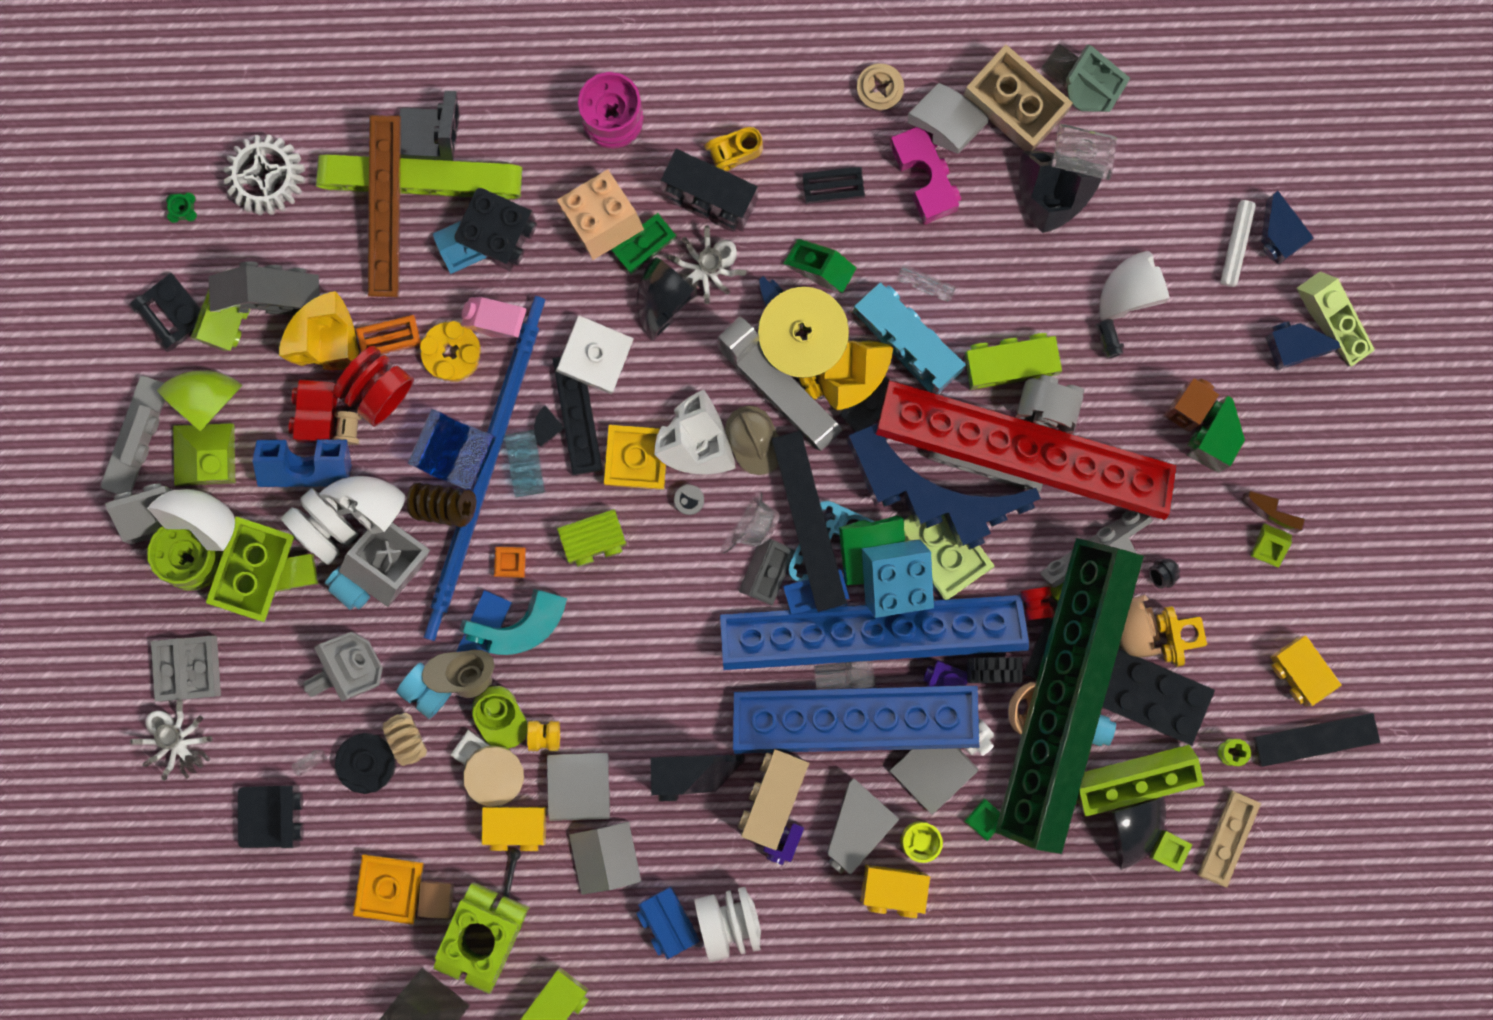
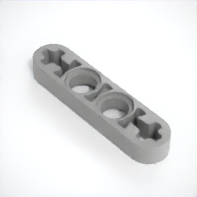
[928,451,1043,492]

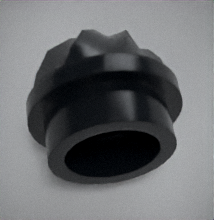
[1149,559,1180,589]

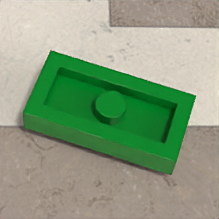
[611,213,677,274]

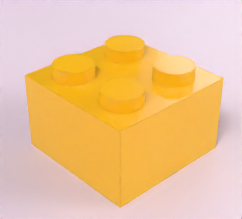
[860,864,930,918]

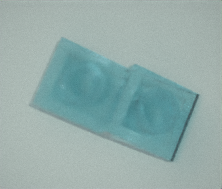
[504,430,545,498]

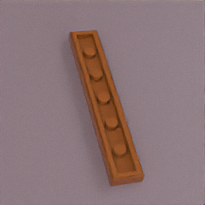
[368,115,401,297]

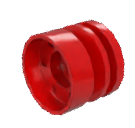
[333,346,414,427]

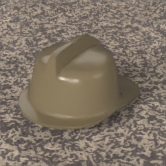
[725,406,779,475]
[422,650,495,698]

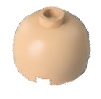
[1120,595,1162,658]

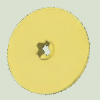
[758,287,849,378]

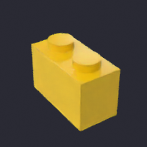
[1270,635,1342,707]
[482,807,546,851]

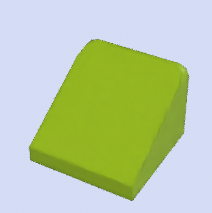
[1251,523,1292,568]

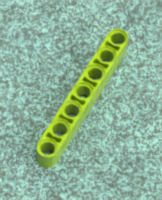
[316,155,523,199]

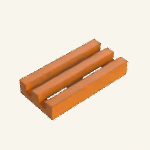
[356,315,421,355]

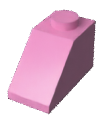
[461,297,526,338]

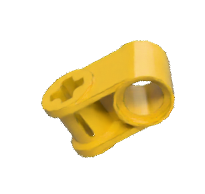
[704,127,763,172]

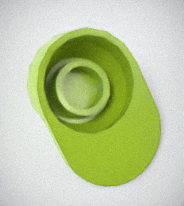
[472,686,528,749]

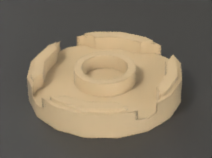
[463,746,524,807]

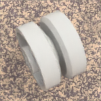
[281,488,359,565]

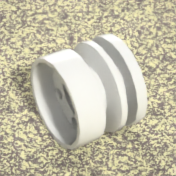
[695,887,761,962]

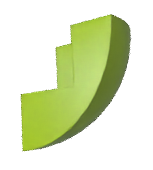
[157,371,243,432]

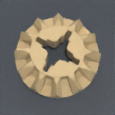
[857,63,904,111]

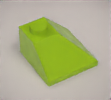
[173,424,236,486]

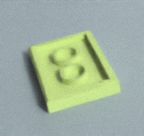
[904,515,995,600]

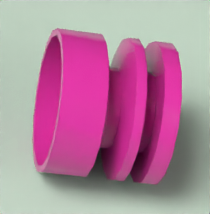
[578,72,644,149]

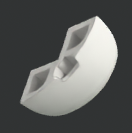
[1100,251,1170,322]
[655,390,735,474]
[318,476,405,534]
[147,489,235,551]

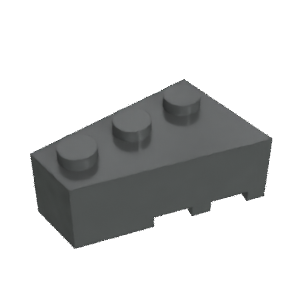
[208,262,320,315]

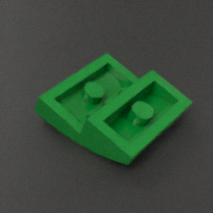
[839,515,905,585]

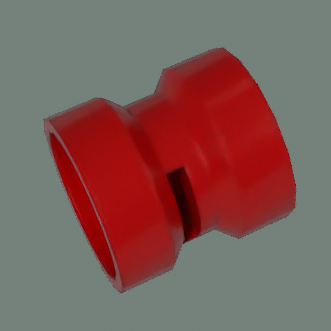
[1021,587,1055,621]

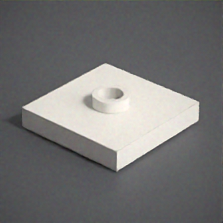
[556,315,634,394]

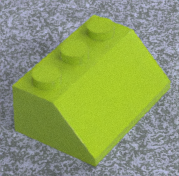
[206,516,295,623]

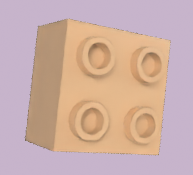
[557,169,644,260]

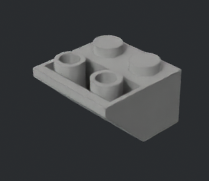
[105,483,172,544]

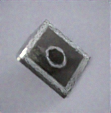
[379,967,470,1020]

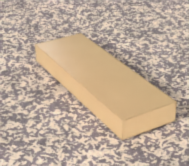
[1197,791,1261,888]

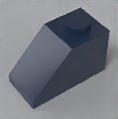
[1261,191,1314,264]
[1265,321,1341,371]

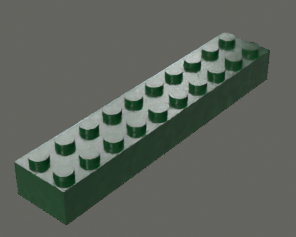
[995,538,1144,854]

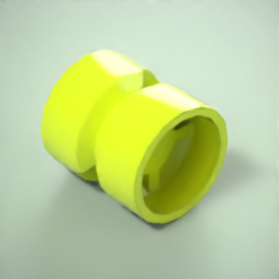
[900,821,943,863]

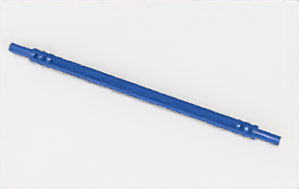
[423,296,546,641]

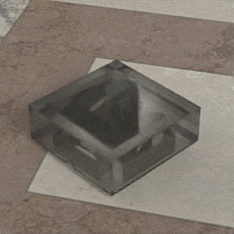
[1041,44,1079,87]

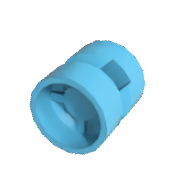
[396,662,452,719]

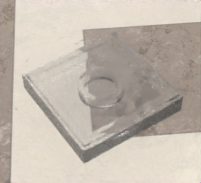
[1051,123,1117,180]

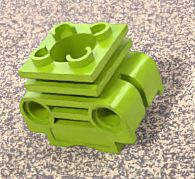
[433,882,530,994]

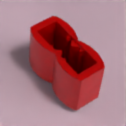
[289,380,338,444]

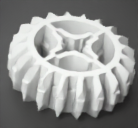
[224,135,305,215]

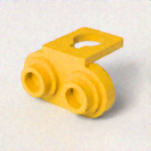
[1156,606,1207,667]

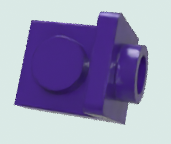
[923,660,967,687]
[763,823,805,865]

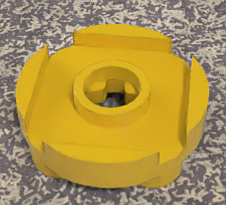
[420,321,481,382]

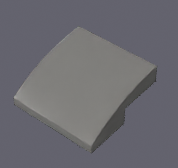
[908,83,989,154]
[151,636,221,702]
[890,748,979,815]
[547,753,610,821]

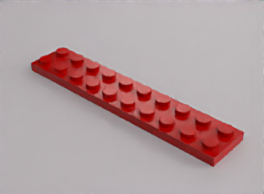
[876,380,1177,520]

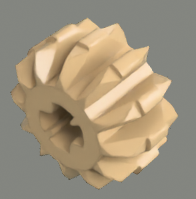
[382,712,427,766]

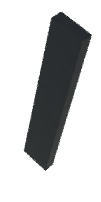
[772,431,848,613]

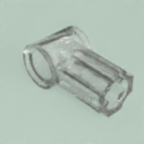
[814,661,876,690]

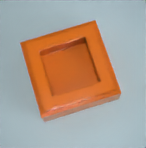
[494,547,526,578]

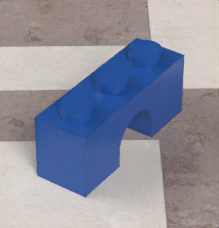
[252,440,352,487]

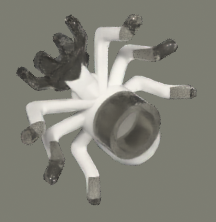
[668,225,747,304]
[130,700,213,781]

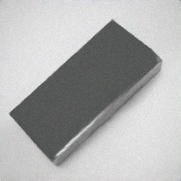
[739,537,795,606]

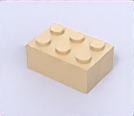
[963,44,1073,151]
[738,749,809,850]

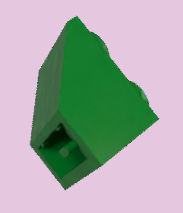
[1187,396,1245,473]

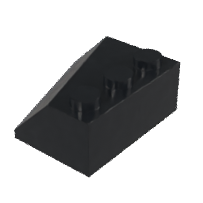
[651,754,745,801]

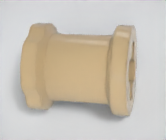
[332,411,362,445]

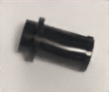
[1095,319,1124,359]

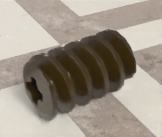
[407,482,477,527]

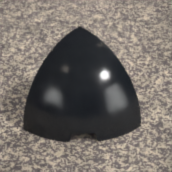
[1019,151,1104,233]
[636,257,695,341]
[1111,796,1166,870]

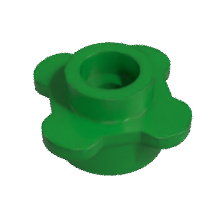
[166,192,197,223]

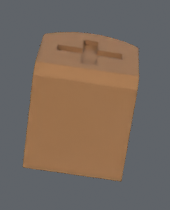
[418,881,454,918]

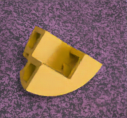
[279,291,359,370]
[817,340,893,410]

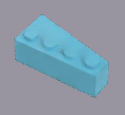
[853,282,966,394]

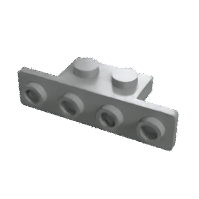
[101,376,165,494]
[1040,510,1153,588]

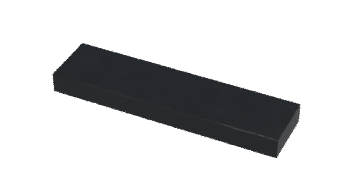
[552,357,603,476]
[1253,713,1380,767]

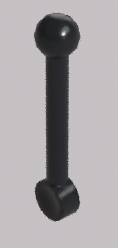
[498,849,521,904]

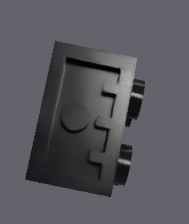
[399,91,460,161]

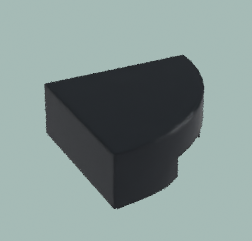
[534,405,565,448]

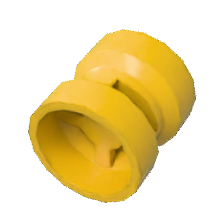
[527,721,560,751]

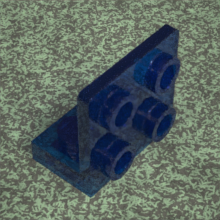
[407,409,496,491]

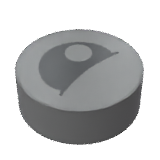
[674,485,704,516]

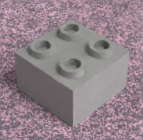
[339,522,430,607]

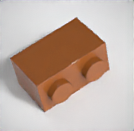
[1164,378,1220,432]

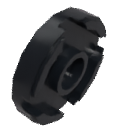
[334,733,397,794]

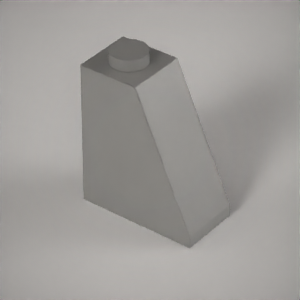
[827,778,900,875]

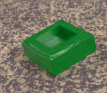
[964,798,1000,841]

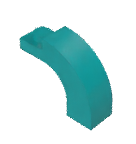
[459,589,567,655]

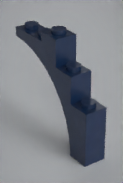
[846,424,1041,550]

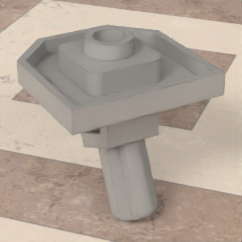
[303,632,383,702]

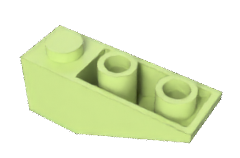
[1296,271,1375,367]

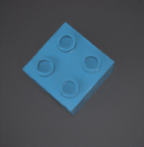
[862,539,934,618]

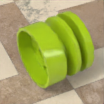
[147,526,223,591]

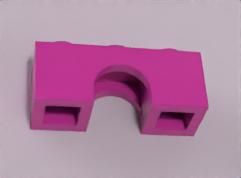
[889,127,961,225]

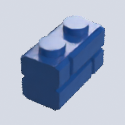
[636,886,700,960]

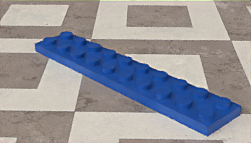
[720,595,1029,670]

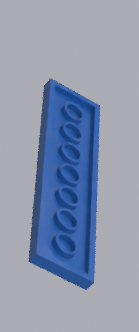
[733,685,980,754]

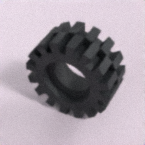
[967,657,1022,683]

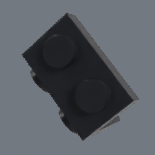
[454,188,537,271]
[238,785,304,848]

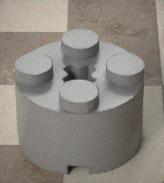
[1016,375,1084,434]

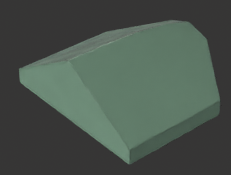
[1066,44,1130,112]

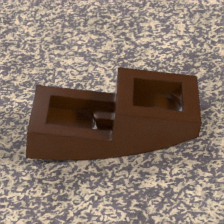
[1242,491,1305,533]

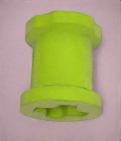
[1218,739,1251,766]

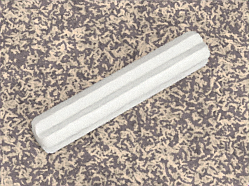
[1220,200,1256,287]

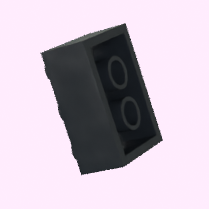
[660,148,758,232]

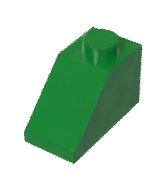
[783,239,857,293]

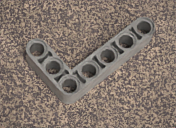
[717,316,842,451]

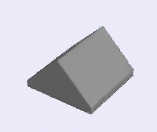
[569,822,642,895]

